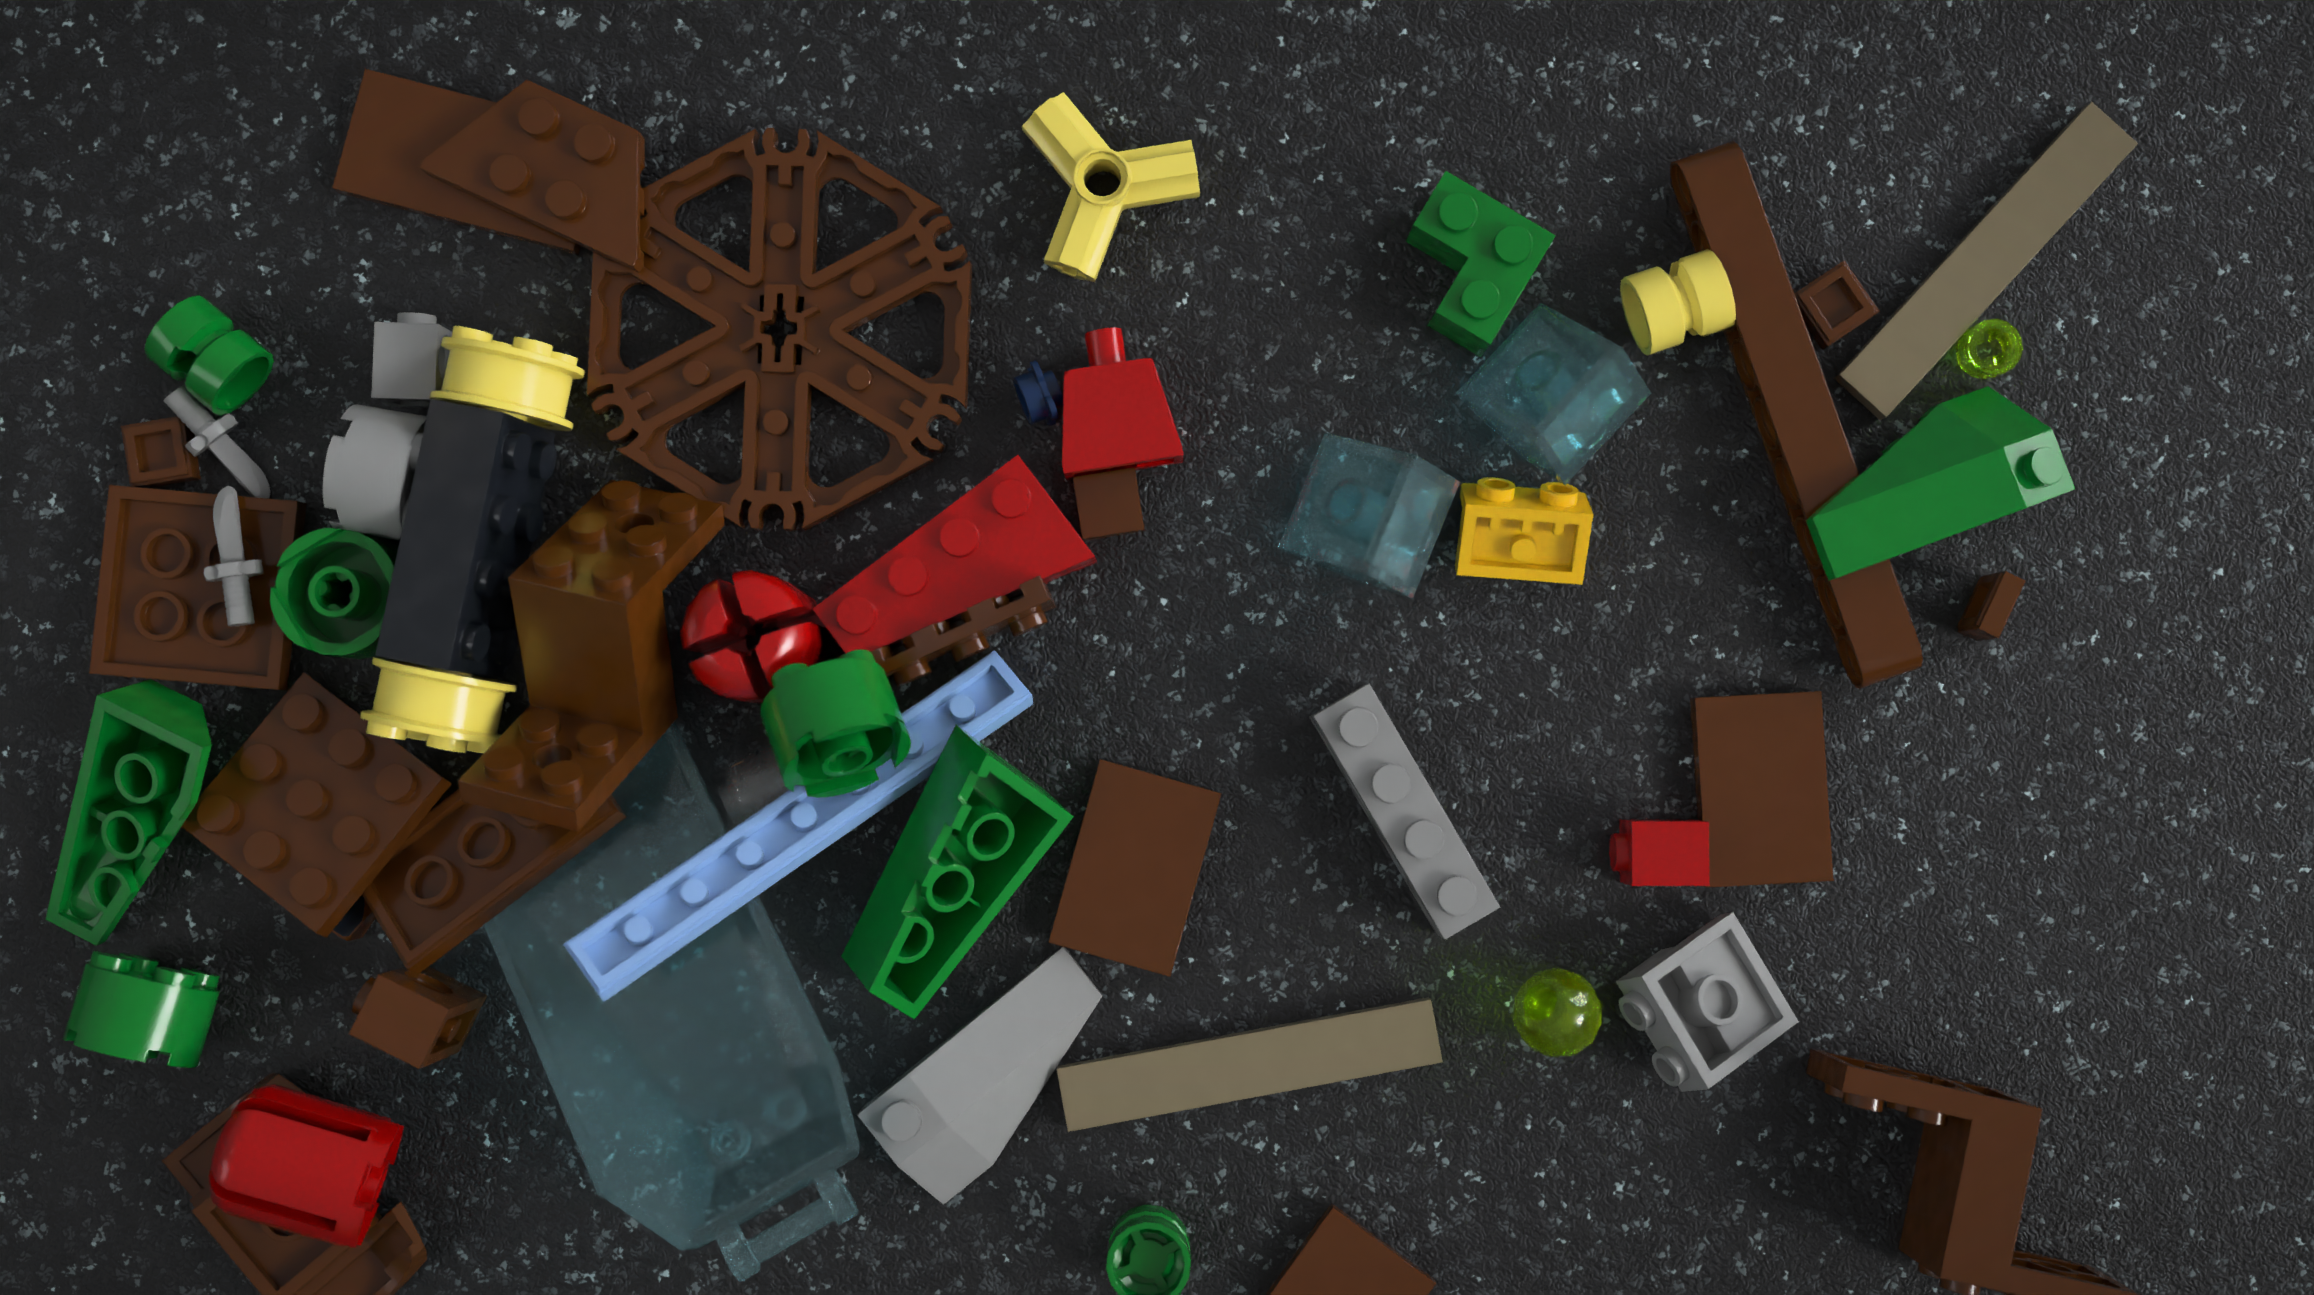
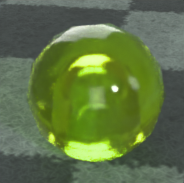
[1513,968,1602,1058]

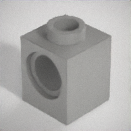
[371,312,452,408]

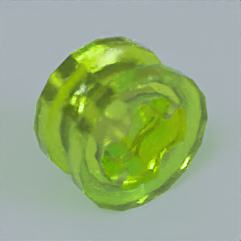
[1956,319,2023,380]

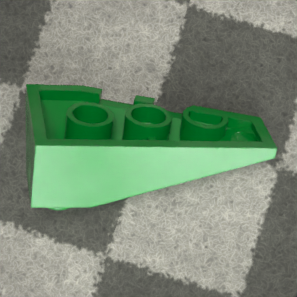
[1806,386,2075,581]
[46,679,212,946]

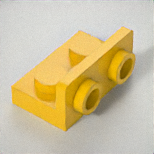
[1455,477,1593,585]

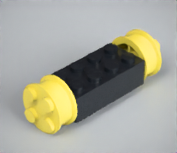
[360,326,585,754]

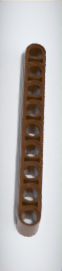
[1670,141,1923,689]

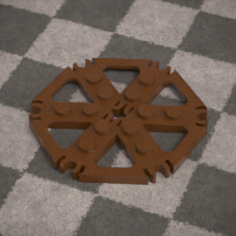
[587,128,972,532]

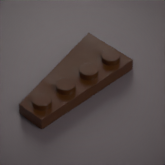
[871,575,1056,687]

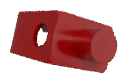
[1062,327,1183,481]

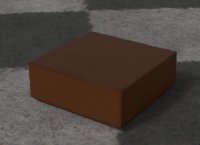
[1794,260,1880,350]
[121,416,201,488]
[1073,467,1145,541]
[1957,571,2026,641]

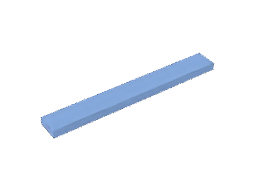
[563,650,1033,1002]

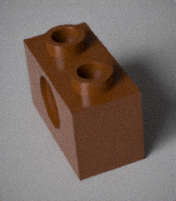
[349,967,487,1069]

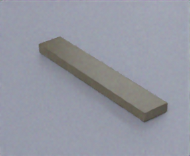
[1834,102,2138,420]
[1057,997,1443,1132]

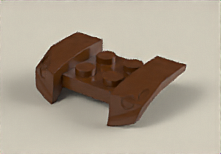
[162,1073,427,1295]

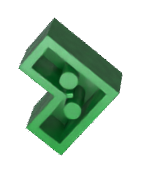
[1405,171,1556,357]

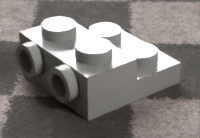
[1616,912,1799,1092]

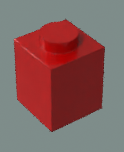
[1609,819,1710,886]

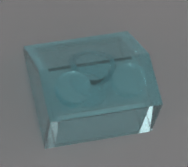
[1456,303,1651,485]
[1278,432,1460,599]

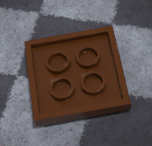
[89,485,306,690]
[181,672,452,938]

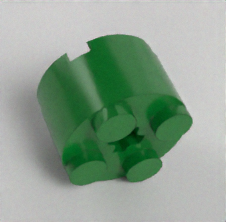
[270,528,398,659]
[760,649,911,798]
[63,951,220,1068]

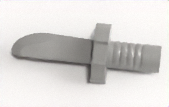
[164,385,271,499]
[204,486,263,627]

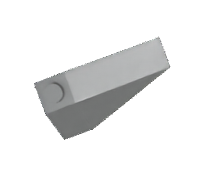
[857,947,1103,1205]

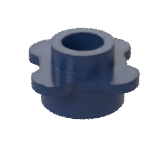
[1013,360,1063,426]

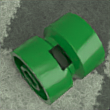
[144,295,274,415]
[1106,1204,1191,1295]

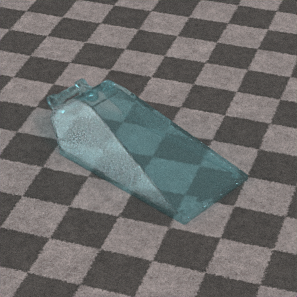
[434,721,860,1282]

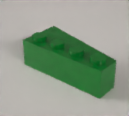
[841,725,1074,1019]

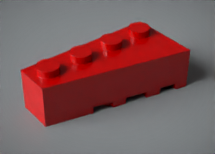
[813,455,1097,653]

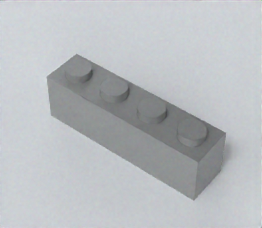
[1309,684,1500,940]

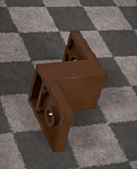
[458,480,725,832]
[1806,1049,2141,1295]

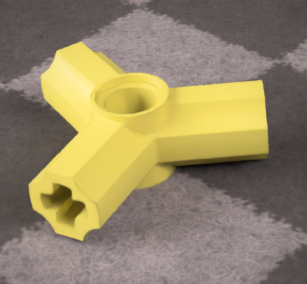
[1022,92,1200,282]

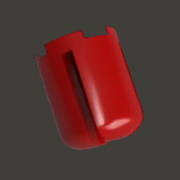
[680,570,830,703]
[209,1084,404,1248]

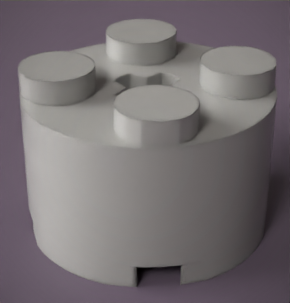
[323,404,427,541]

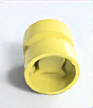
[1620,249,1736,356]

